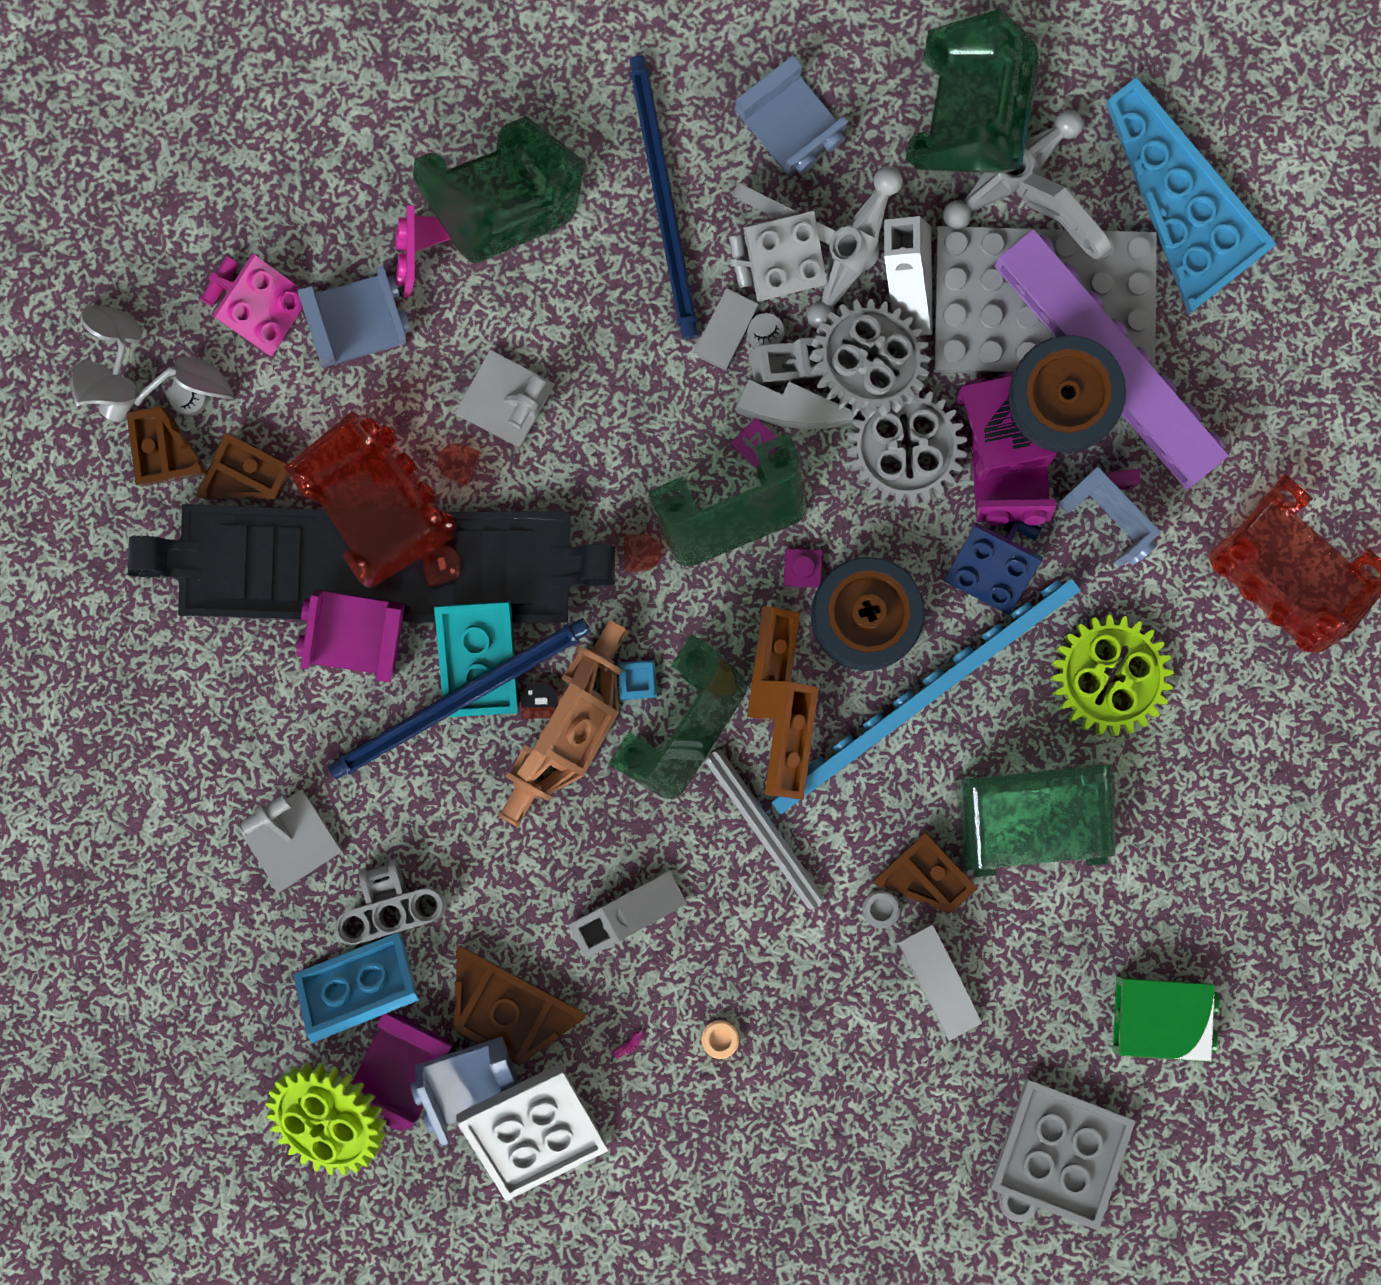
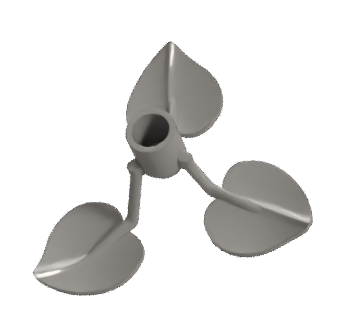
[71,305,234,422]

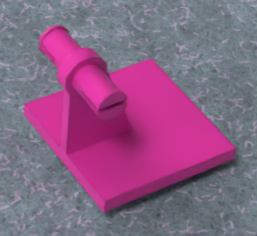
[396,205,470,297]
[199,254,303,357]

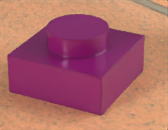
[783,549,822,588]

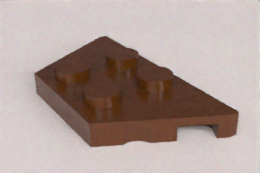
[453,945,587,1066]

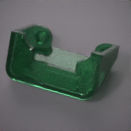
[905,8,1039,173]
[413,116,586,264]
[954,764,1115,877]

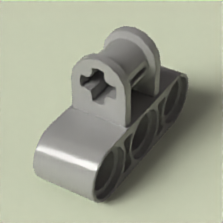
[336,858,447,945]

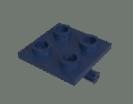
[944,521,1043,615]

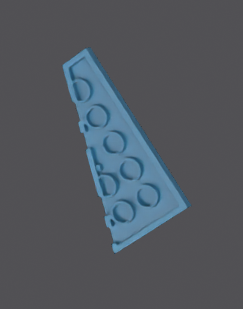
[1106,77,1276,315]

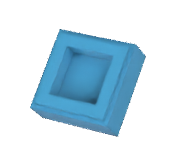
[618,660,657,700]

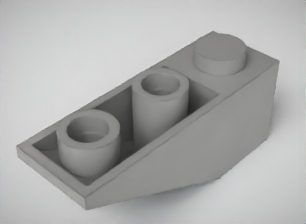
[884,216,932,336]
[568,871,687,959]

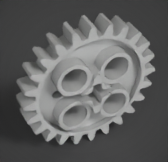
[809,299,931,418]
[846,391,967,507]

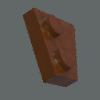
[127,406,208,487]
[195,432,294,499]
[873,832,978,914]

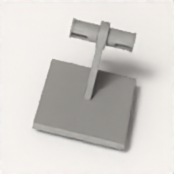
[728,210,827,301]
[455,350,555,448]
[237,789,343,893]

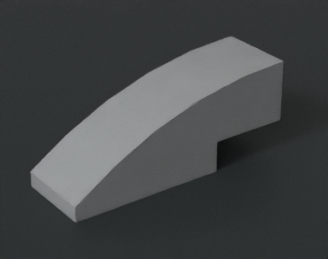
[750,334,871,387]
[736,380,855,429]
[896,923,982,1041]

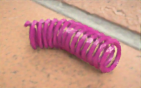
[611,1031,644,1059]

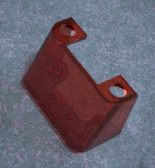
[284,411,457,587]
[1209,474,1381,653]

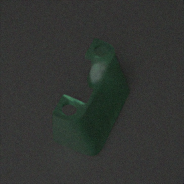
[648,432,808,567]
[608,634,747,799]

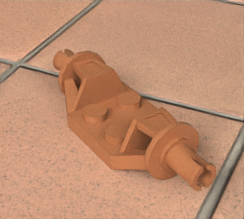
[498,620,629,827]

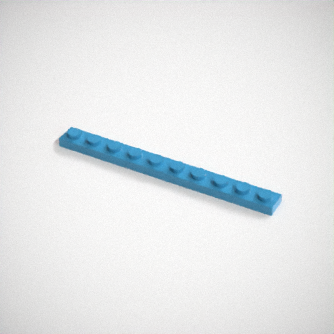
[771,579,1081,814]

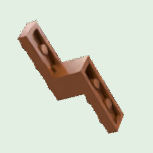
[747,606,819,800]

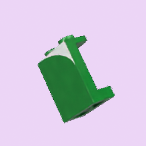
[1112,976,1220,1062]

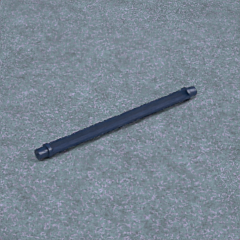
[629,55,698,340]
[328,618,591,780]

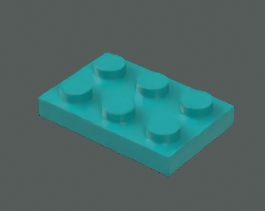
[434,600,520,717]

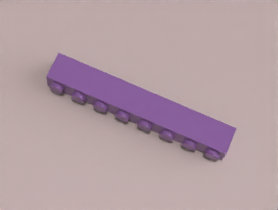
[994,229,1229,490]

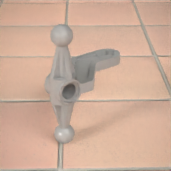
[943,110,1111,259]
[732,166,903,330]

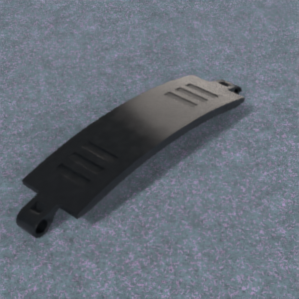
[128,504,615,623]

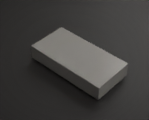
[694,288,759,371]

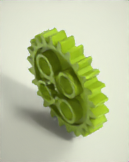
[1050,615,1174,736]
[266,1062,386,1176]

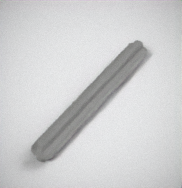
[705,749,825,910]

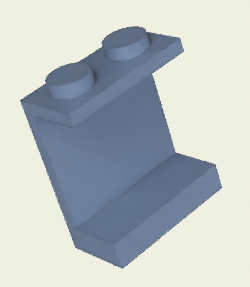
[735,56,848,177]
[297,266,411,368]
[1058,467,1161,567]
[411,1037,521,1146]

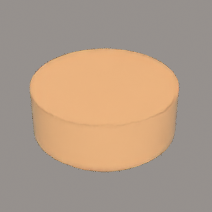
[701,1020,739,1059]

